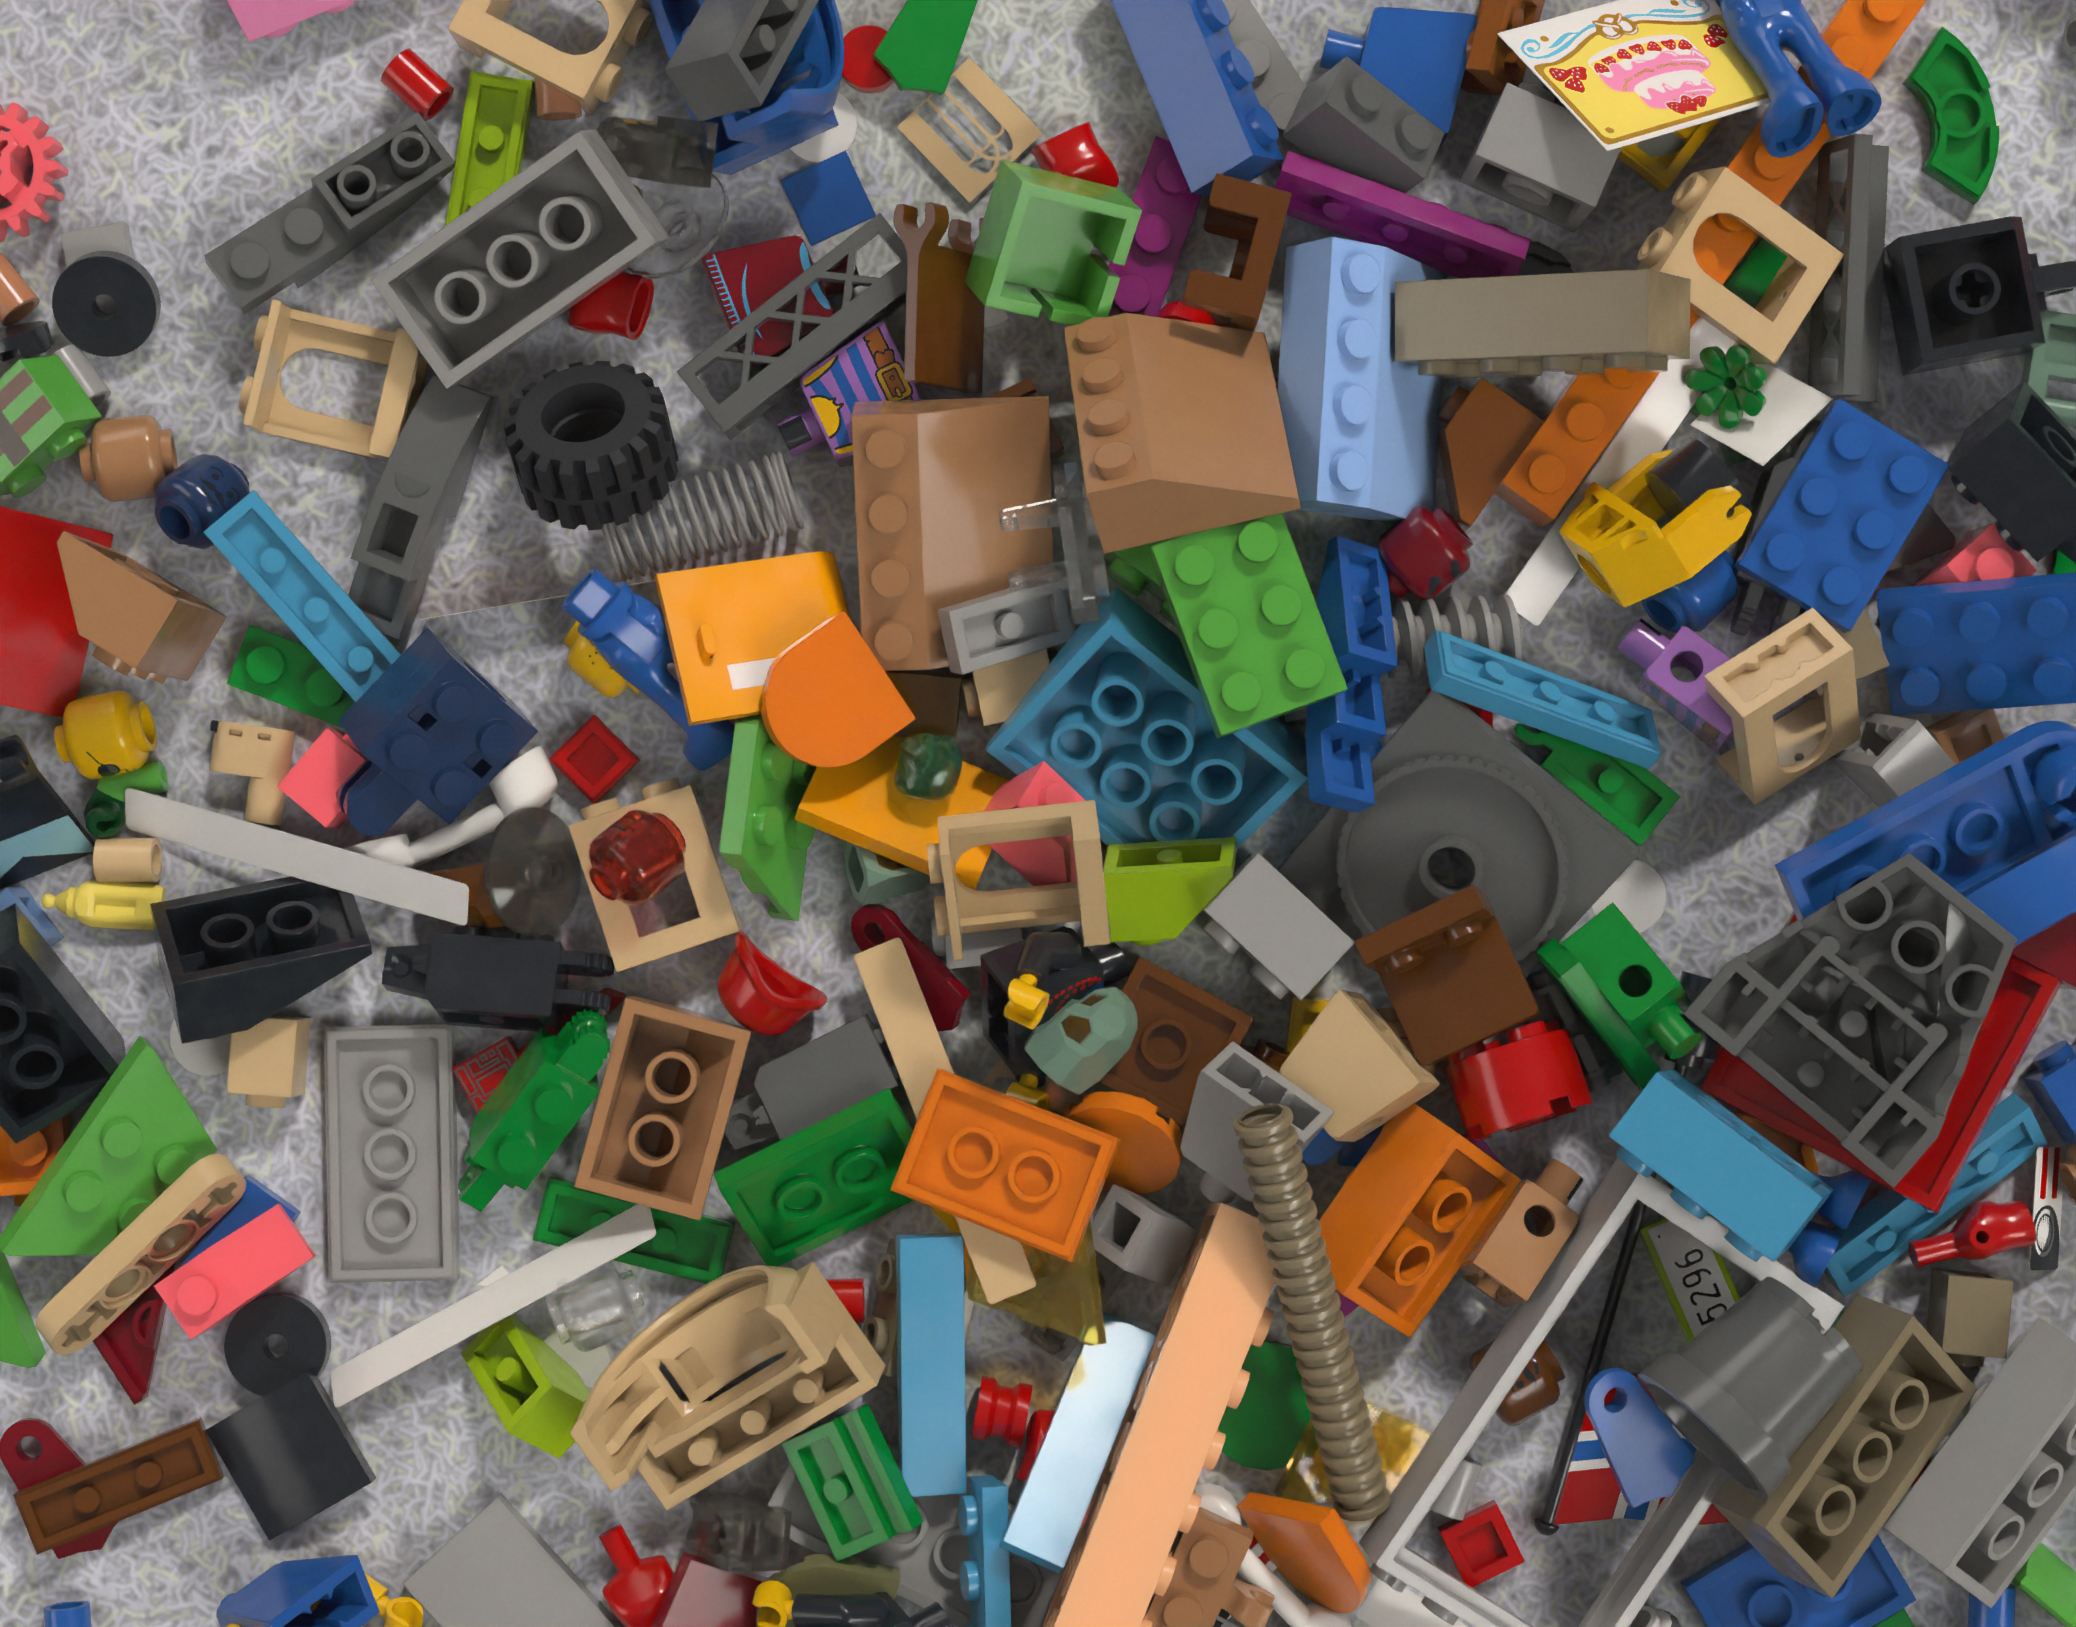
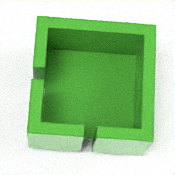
[964,160,1142,325]

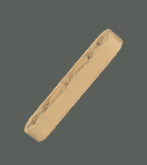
[35,1153,246,1355]

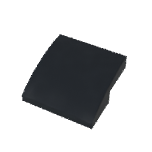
[205,1368,376,1540]

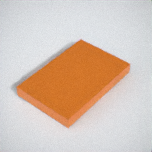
[891,1068,1121,1262]

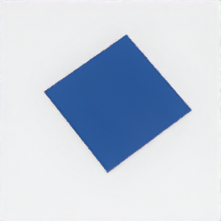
[781,150,876,246]

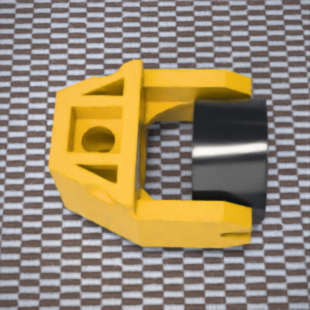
[1559,437,1752,608]

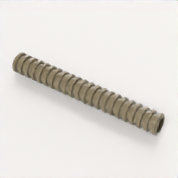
[1233,1103,1392,1521]

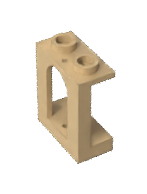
[448,0,653,116]
[1636,166,1844,364]
[239,299,429,462]
[1704,608,1861,805]
[568,777,745,972]
[927,800,1110,961]

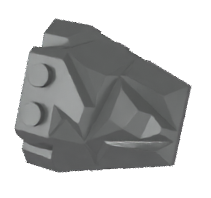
[1684,853,2017,1188]

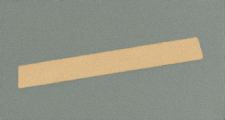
[854,938,1036,1304]

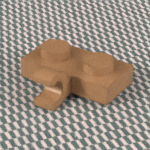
[1146,1507,1275,1627]

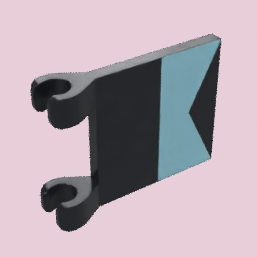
[0,735,95,890]

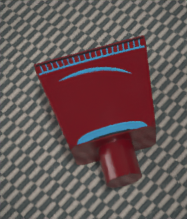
[700,235,859,378]

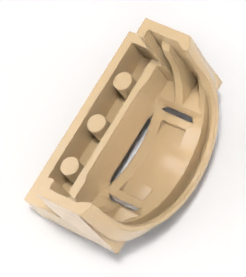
[570,1261,886,1510]

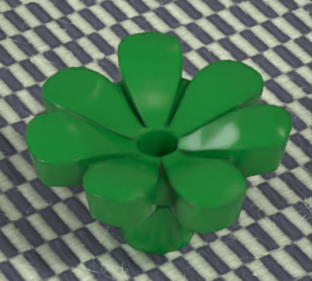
[1685,344,1767,429]

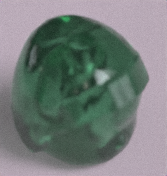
[894,733,962,801]

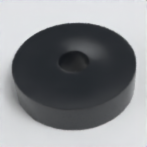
[52,251,161,357]
[224,1293,331,1396]

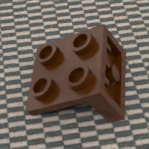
[1354,884,1540,1067]

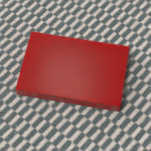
[0,506,114,718]

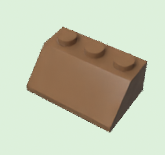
[57,531,227,684]
[574,995,752,1221]

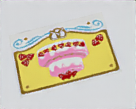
[1497,0,1770,151]

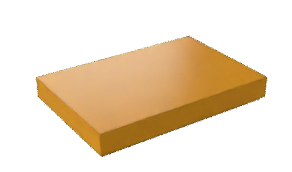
[794,736,1009,889]

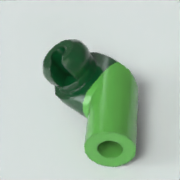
[84,760,169,839]

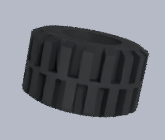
[504,360,679,530]

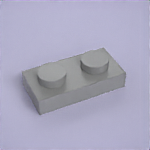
[937,576,1073,674]

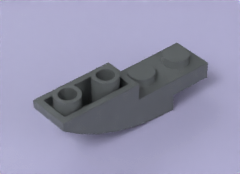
[204,112,455,315]
[348,375,495,640]

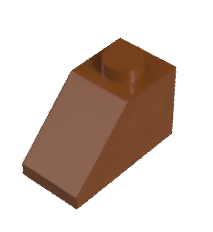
[1438,377,1544,531]

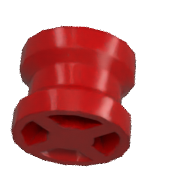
[971,1376,1033,1449]

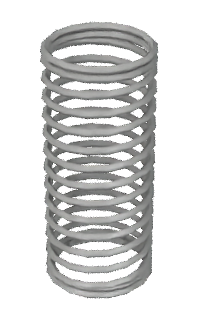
[602,450,804,582]

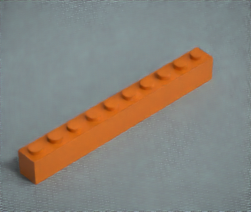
[1494,0,1927,528]

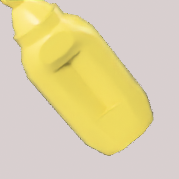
[41,879,166,931]

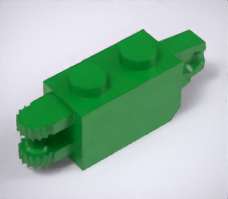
[458,1008,611,1212]

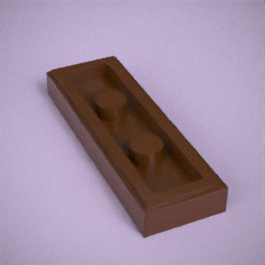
[13,1417,224,1555]

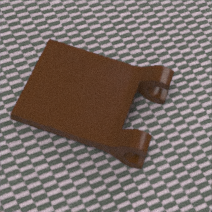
[893,202,985,393]

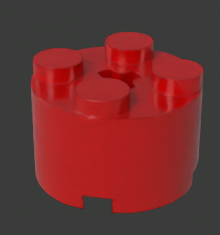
[1445,1020,1593,1143]

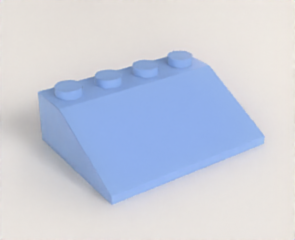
[1277,237,1448,523]

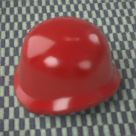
[716,930,828,1036]

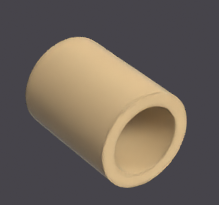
[93,838,162,882]

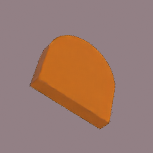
[761,611,916,767]
[1237,1492,1372,1614]

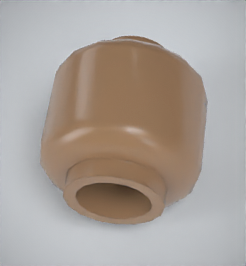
[79,415,178,502]

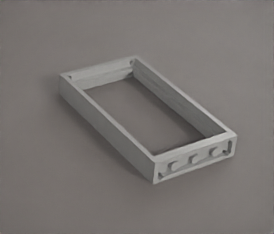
[1359,1157,1845,1627]

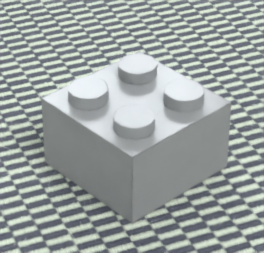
[1459,82,1622,233]
[1201,853,1355,1000]

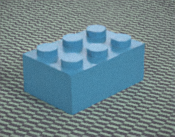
[1608,1069,1834,1262]

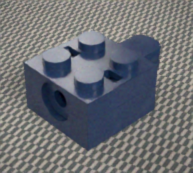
[336,627,538,836]

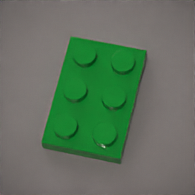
[714,1088,914,1267]

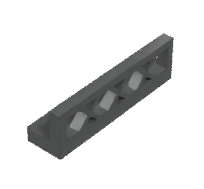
[1808,133,1889,404]
[676,213,907,441]

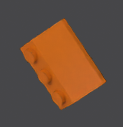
[1319,1103,1521,1338]

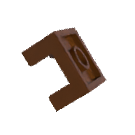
[1182,173,1292,331]
[1099,955,1254,1127]

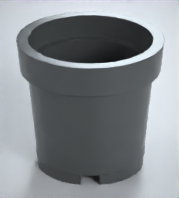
[1638,1277,1863,1501]

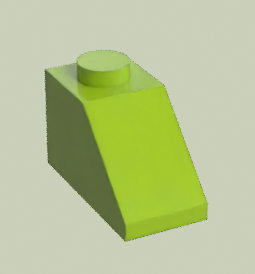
[1103,837,1237,946]
[461,1313,590,1459]

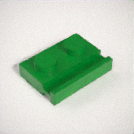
[781,1403,924,1561]

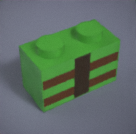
[0,355,102,498]

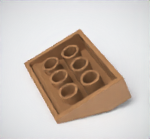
[1064,313,1301,554]
[851,396,1056,671]

